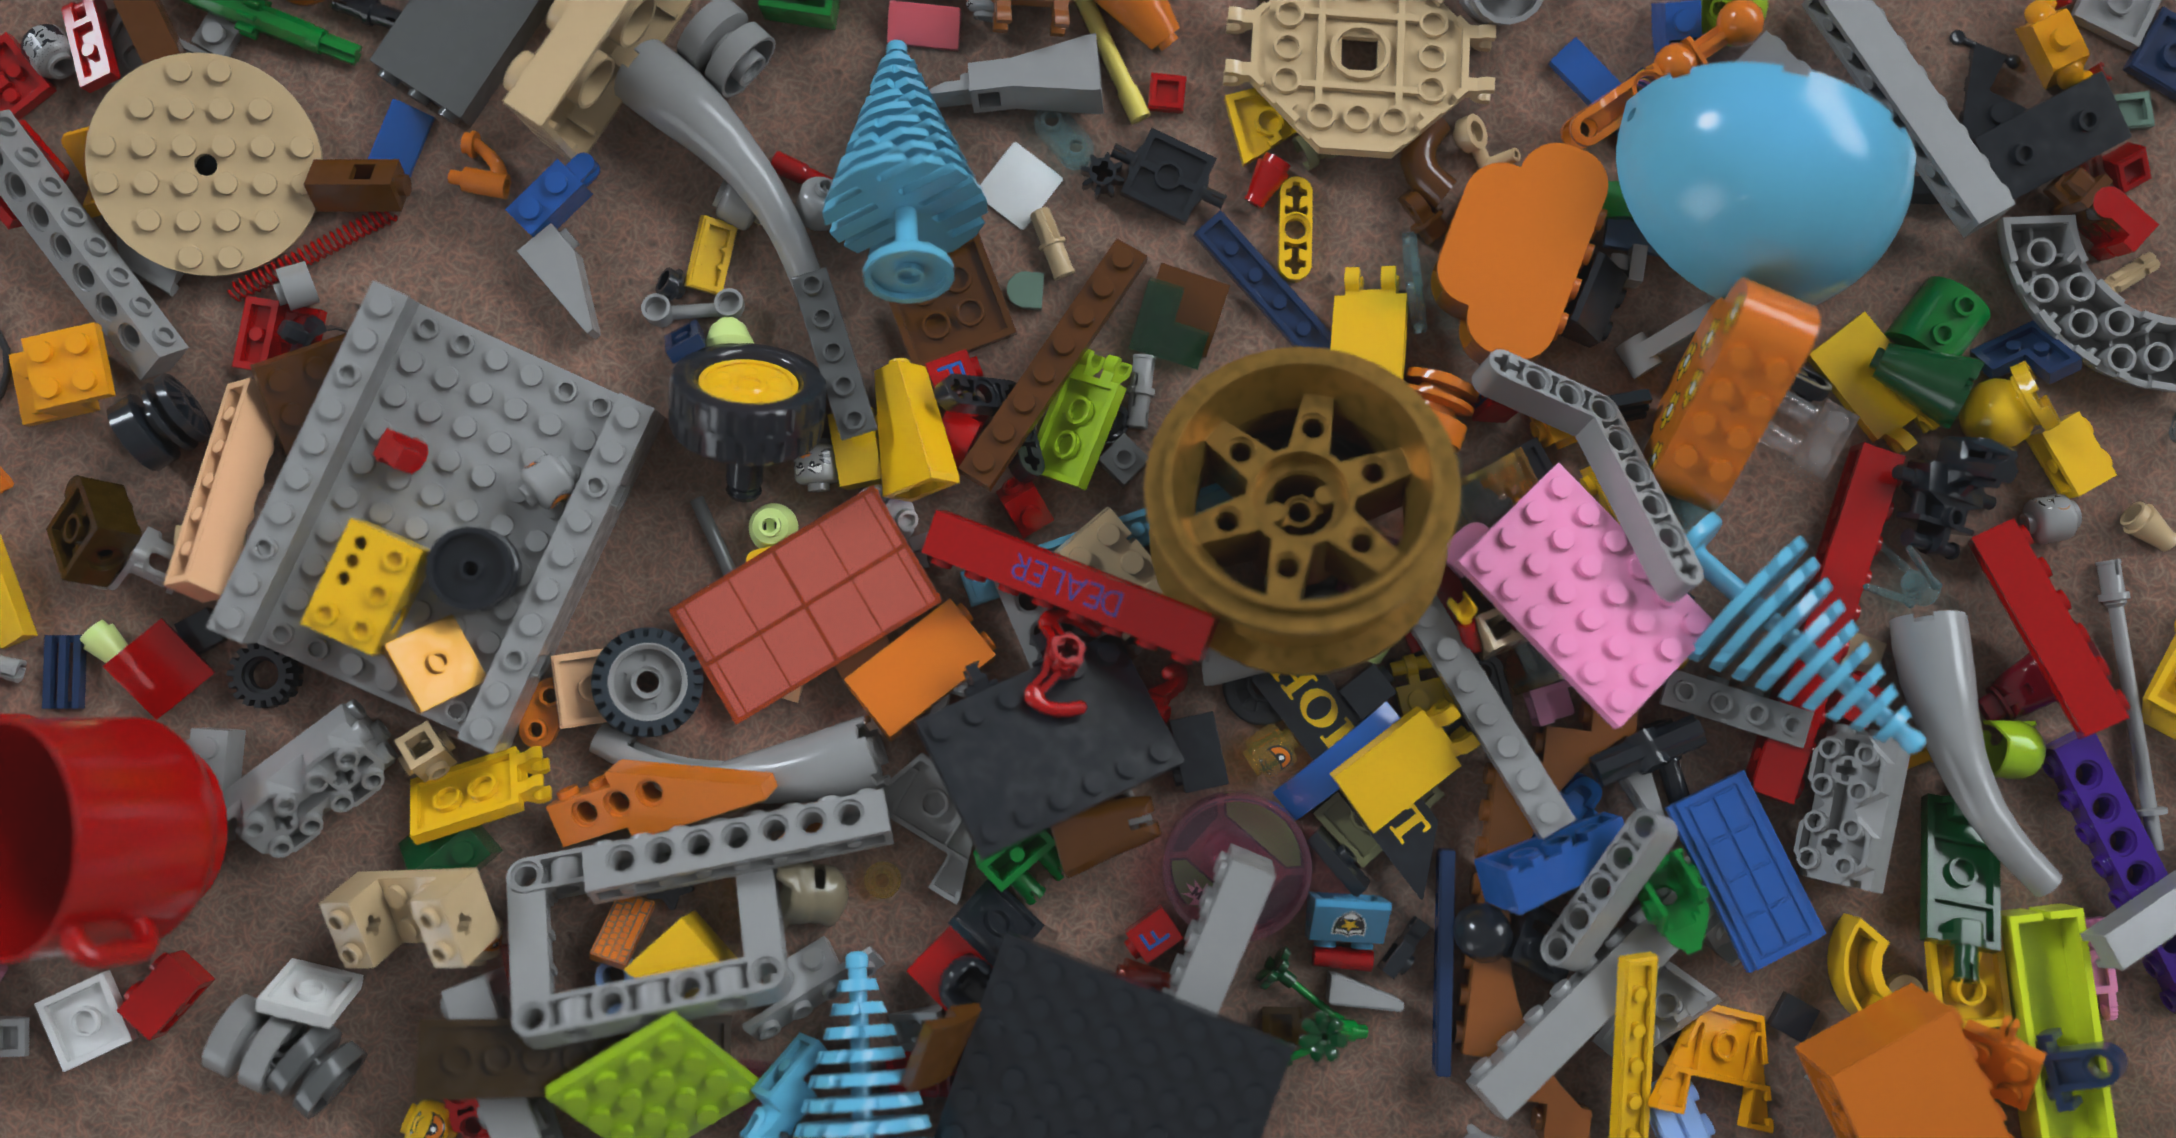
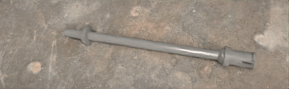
[2095,559,2168,851]

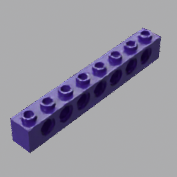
[2042,731,2176,1014]

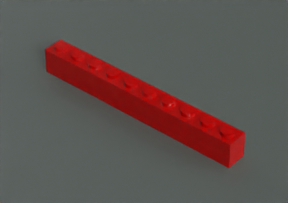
[1745,442,1906,805]

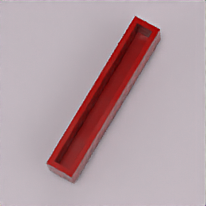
[1967,518,2130,740]

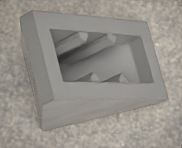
[888,1004,947,1051]

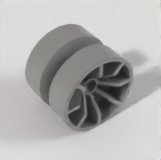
[677,0,776,98]
[202,994,307,1095]

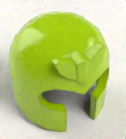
[1982,720,2046,779]

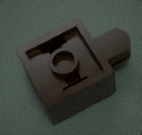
[46,475,142,587]

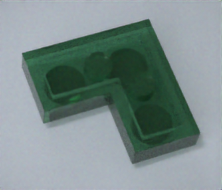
[1129,277,1209,370]

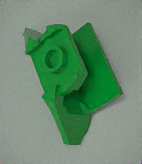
[1628,847,1710,955]

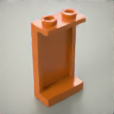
[844,598,997,742]

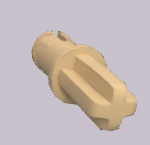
[1030,207,1076,281]

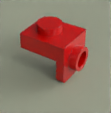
[996,477,1054,539]

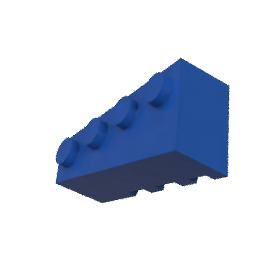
[1473,812,1633,915]

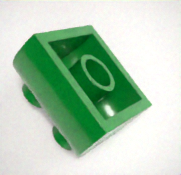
[1884,276,1991,356]

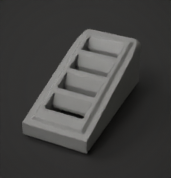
[1618,773,1665,833]
[1325,970,1404,1012]

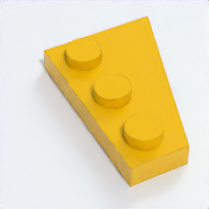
[1224,88,1297,168]

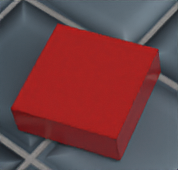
[1148,72,1187,114]

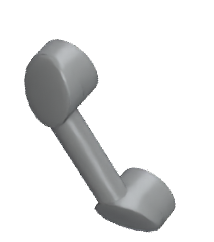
[641,288,745,327]

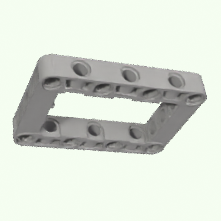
[506,817,791,1049]

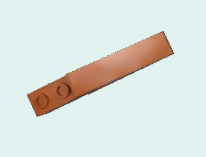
[546,759,778,847]

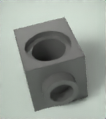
[1097,433,1148,489]

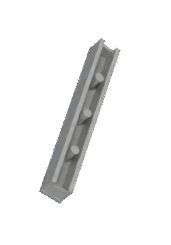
[2080,870,2176,970]

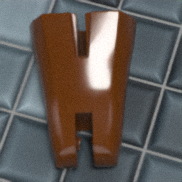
[1051,796,1162,878]

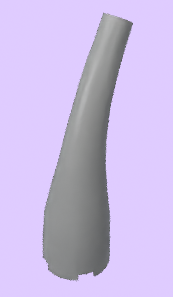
[614,39,821,297]
[1889,611,2062,897]
[589,715,891,804]

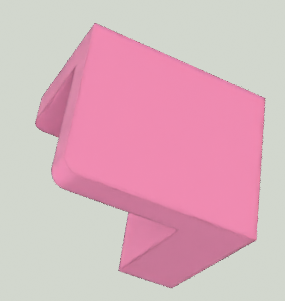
[1522,679,1575,727]

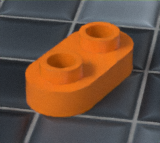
[519,677,560,748]

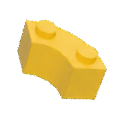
[1827,913,1892,1015]

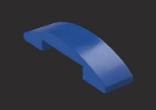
[1272,701,1401,821]

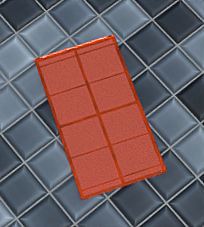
[668,485,943,725]

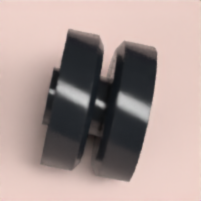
[426,526,523,611]

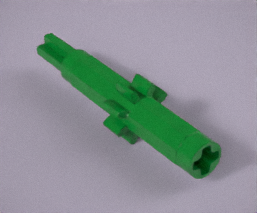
[180,0,362,66]

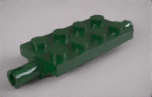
[1920,793,2001,984]

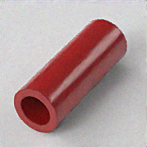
[1312,945,1374,972]

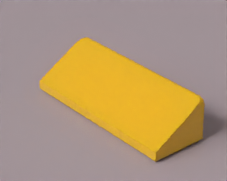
[0,534,38,649]

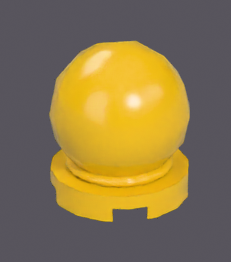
[1959,361,2061,447]

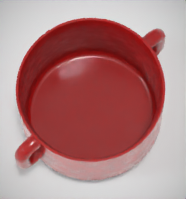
[0,713,228,969]

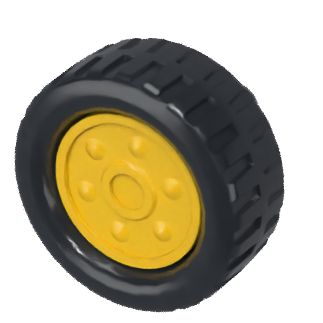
[668,343,826,503]

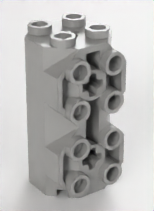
[222,699,398,858]
[1793,723,1910,894]

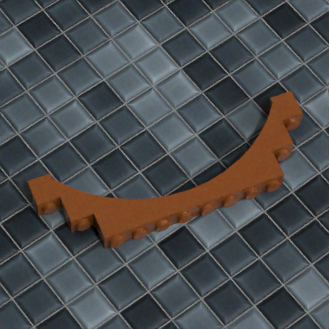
[1452,701,1639,1138]

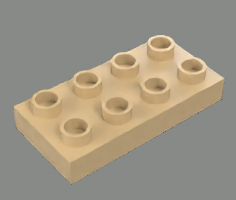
[503,0,694,161]

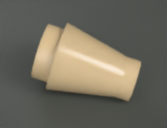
[2120,502,2176,552]

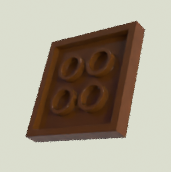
[888,232,1017,369]

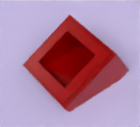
[2098,142,2152,193]

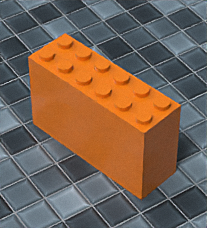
[1794,982,2014,1138]

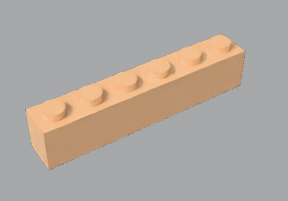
[163,377,276,603]

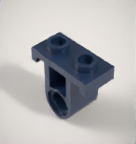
[2035,1027,2128,1112]

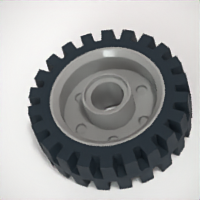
[591,627,703,738]

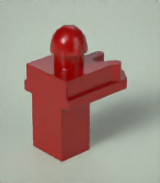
[373,428,428,474]

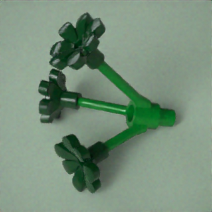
[1255,946,1369,1089]

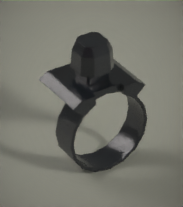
[277,315,347,352]

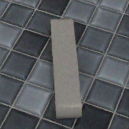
[1541,809,1678,971]

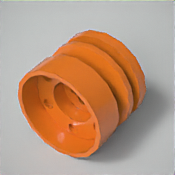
[1404,367,1480,453]

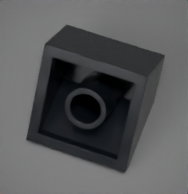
[1558,251,1627,348]

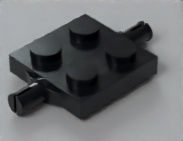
[1110,128,1227,226]

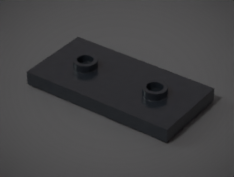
[1971,71,2132,200]

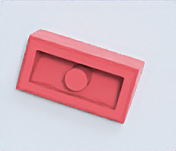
[887,1,962,51]

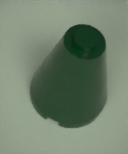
[1869,343,1985,429]

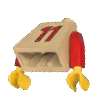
[1447,591,1528,661]

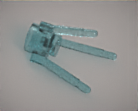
[1863,543,1943,609]

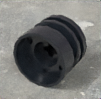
[106,373,213,471]

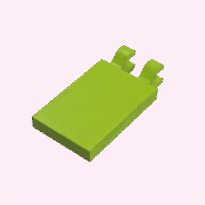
[1037,349,1133,491]

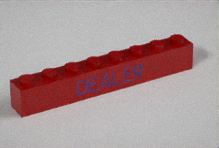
[921,510,1220,665]

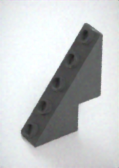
[791,267,878,441]

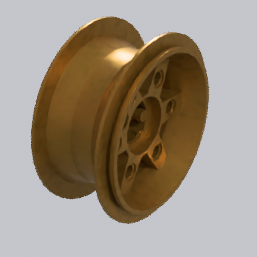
[1144,347,1461,676]

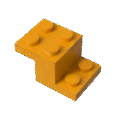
[8,322,116,427]

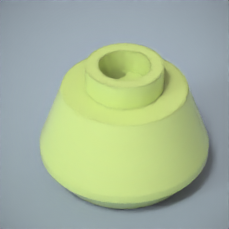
[705,317,754,347]
[749,503,799,549]

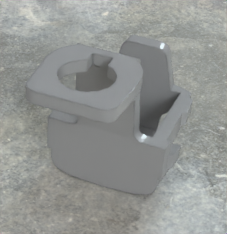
[89,526,175,595]

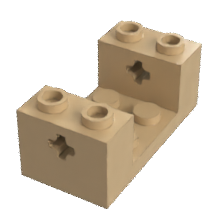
[319,868,501,968]

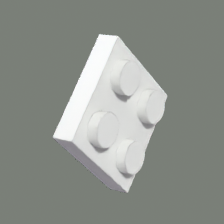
[256,958,364,1029]
[34,970,139,1072]

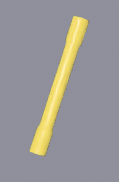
[1074,0,1151,124]

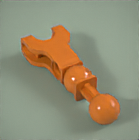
[1560,0,1764,149]

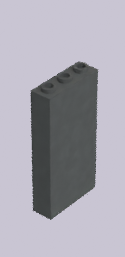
[370,0,555,127]

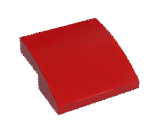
[232,296,327,371]
[102,618,216,720]

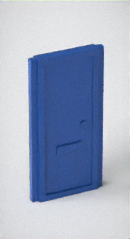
[1665,770,1826,973]

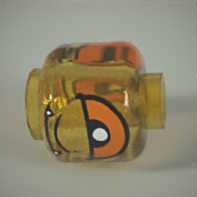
[1242,724,1299,778]

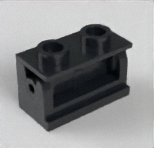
[1168,711,1229,793]

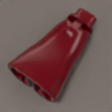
[1978,621,2112,721]

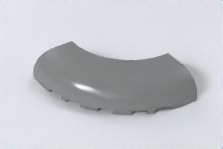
[1996,215,2176,392]

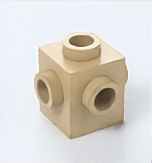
[394,720,458,783]

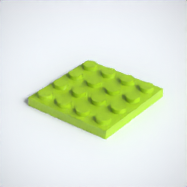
[546,1010,759,1138]

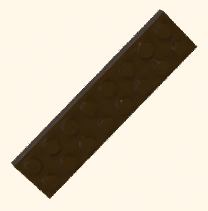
[414,1015,732,1101]

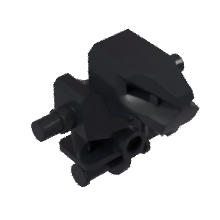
[1892,436,2019,560]

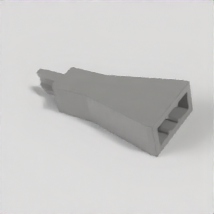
[930,33,1104,114]

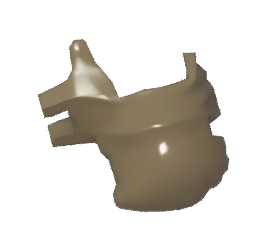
[737,861,849,932]

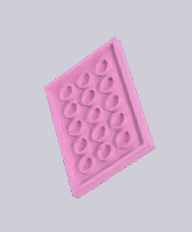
[1454,463,1714,729]

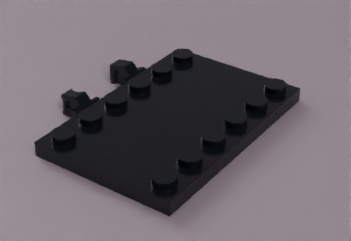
[914,632,1185,861]

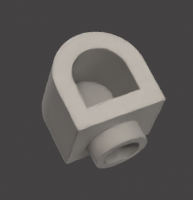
[273,261,320,311]

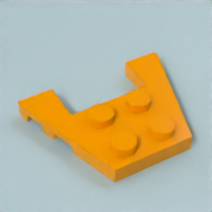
[1648,1005,1774,1133]

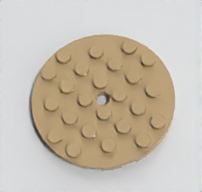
[85,52,323,277]

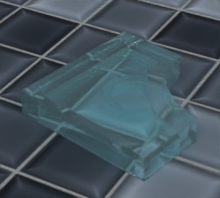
[1402,232,1428,334]

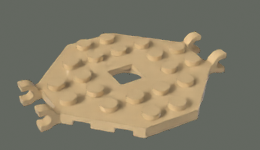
[1223,0,1496,159]

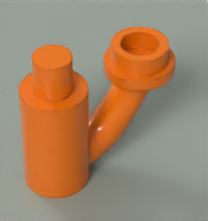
[448,130,511,200]

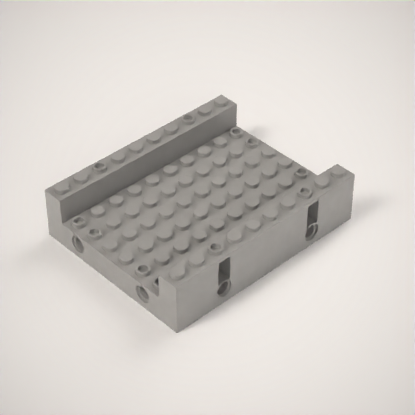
[206,280,665,754]

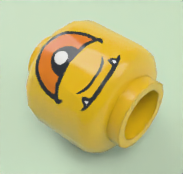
[400,1100,458,1138]

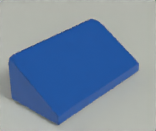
[368,99,435,177]

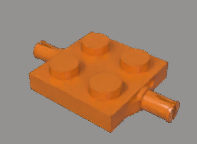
[1963,1016,2047,1112]

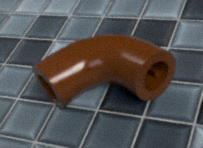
[1400,117,1457,210]

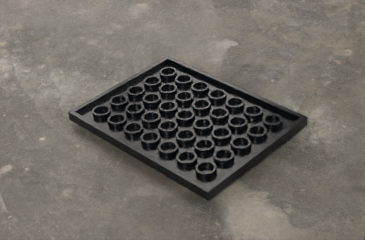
[934,930,1295,1138]

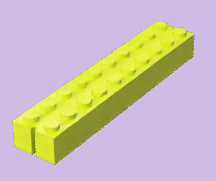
[2001,903,2118,1138]

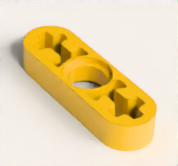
[1278,176,1313,283]

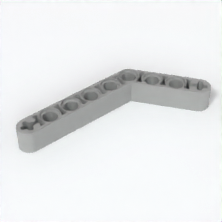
[1472,349,1704,602]

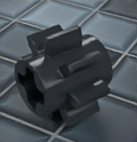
[1080,152,1124,200]

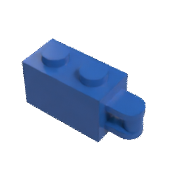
[505,152,600,237]

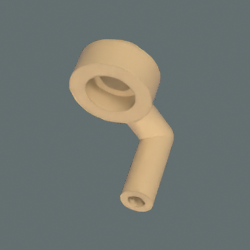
[1453,114,1521,169]

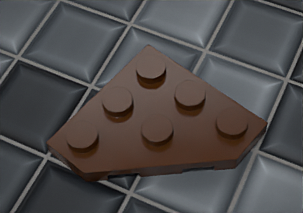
[250,332,348,460]

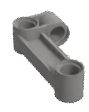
[1615,294,1717,380]

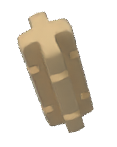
[2103,252,2160,293]

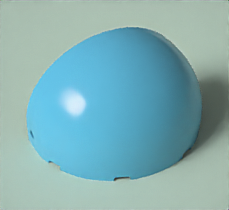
[1616,62,1916,306]

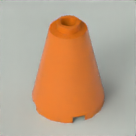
[1093,0,1180,52]

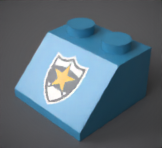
[1305,891,1391,950]

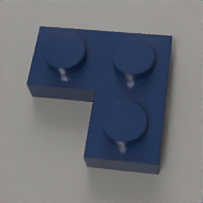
[1970,320,2083,385]

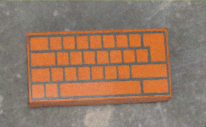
[590,896,655,971]

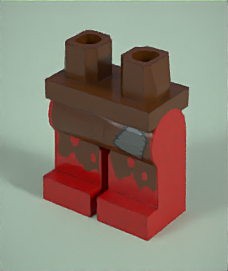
[2042,167,2159,261]

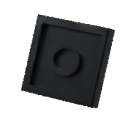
[948,878,1045,967]

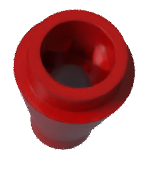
[1244,152,1291,209]

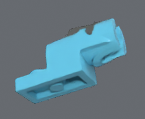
[739,1032,827,1138]

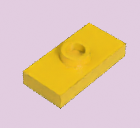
[684,215,738,295]

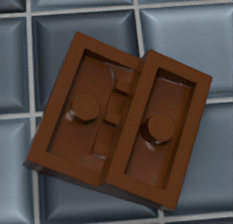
[1138,262,1230,358]
[901,1003,982,1092]

